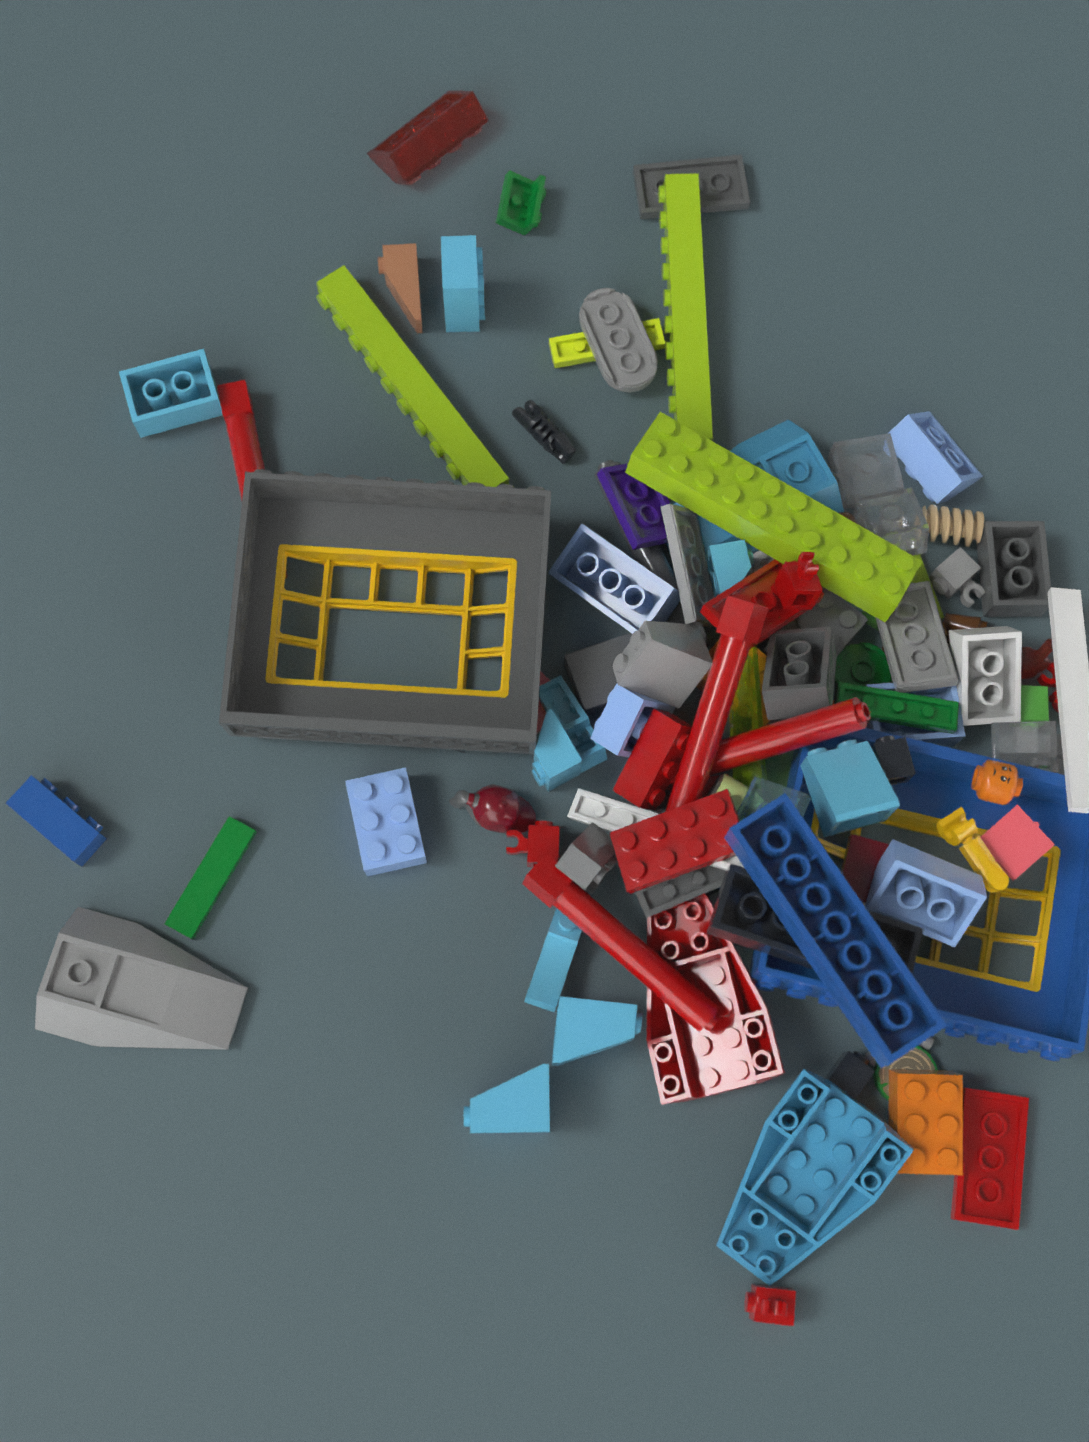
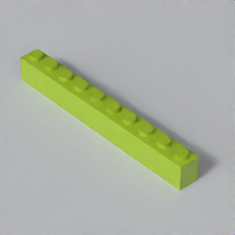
[658,173,713,441]
[316,265,509,487]

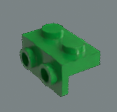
[496,170,547,236]

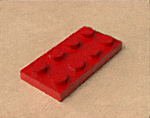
[700,559,825,649]
[610,789,740,894]
[951,1088,1029,1230]

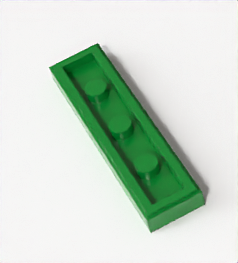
[834,682,959,734]
[164,816,257,940]

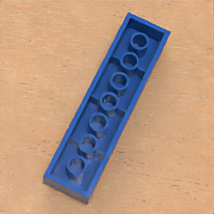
[724,793,947,1068]

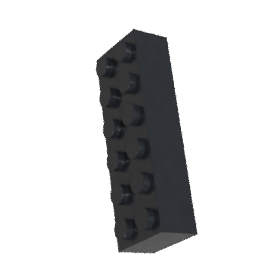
[706,864,924,974]

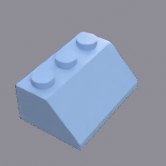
[883,411,983,504]
[865,839,987,947]

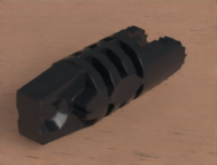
[512,400,576,464]

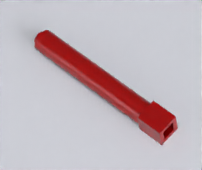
[217,380,288,579]
[665,595,768,812]
[666,697,870,791]
[522,853,720,1032]

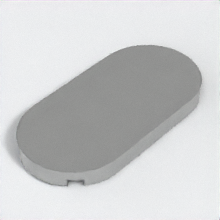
[579,288,658,392]

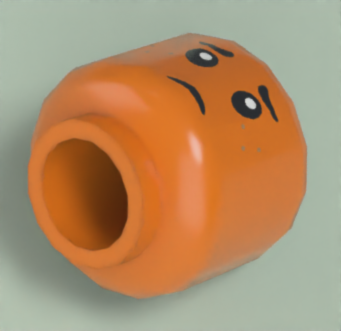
[971,760,1023,805]

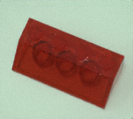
[367,91,489,186]

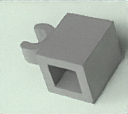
[929,547,985,608]

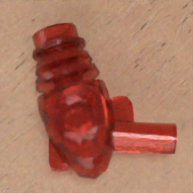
[1021,639,1053,679]

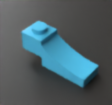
[539,675,607,773]
[524,908,582,1012]

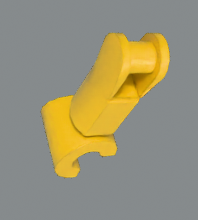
[936,807,1009,893]

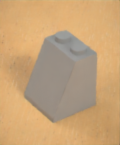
[612,621,712,708]

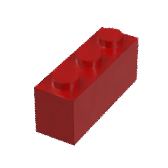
[613,708,692,810]

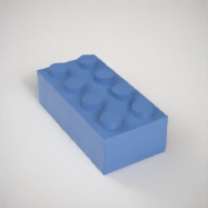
[548,524,680,634]

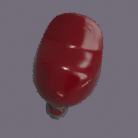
[449,784,536,833]

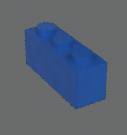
[6,775,107,867]

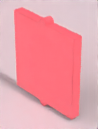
[980,805,1055,881]

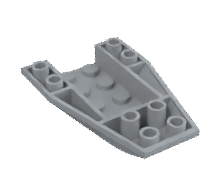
[35,907,248,1050]

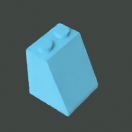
[800,740,900,837]
[551,996,642,1066]
[464,1064,550,1133]

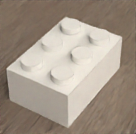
[949,626,1022,726]

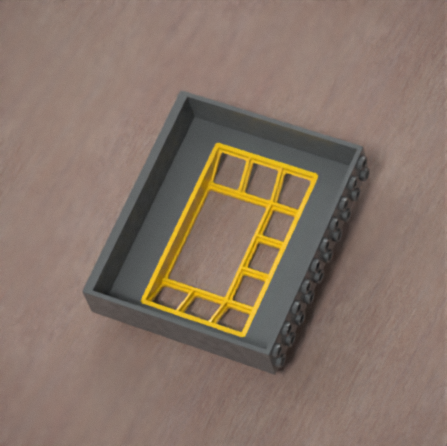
[219,469,551,755]

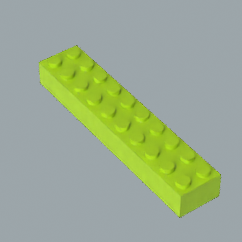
[625,412,922,622]

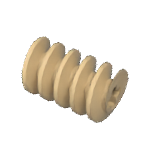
[918,504,984,547]

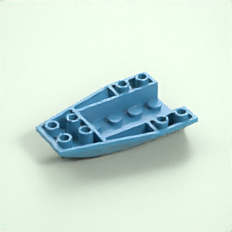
[664,420,844,555]
[716,1068,914,1286]

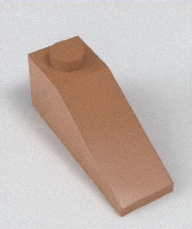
[378,243,423,334]

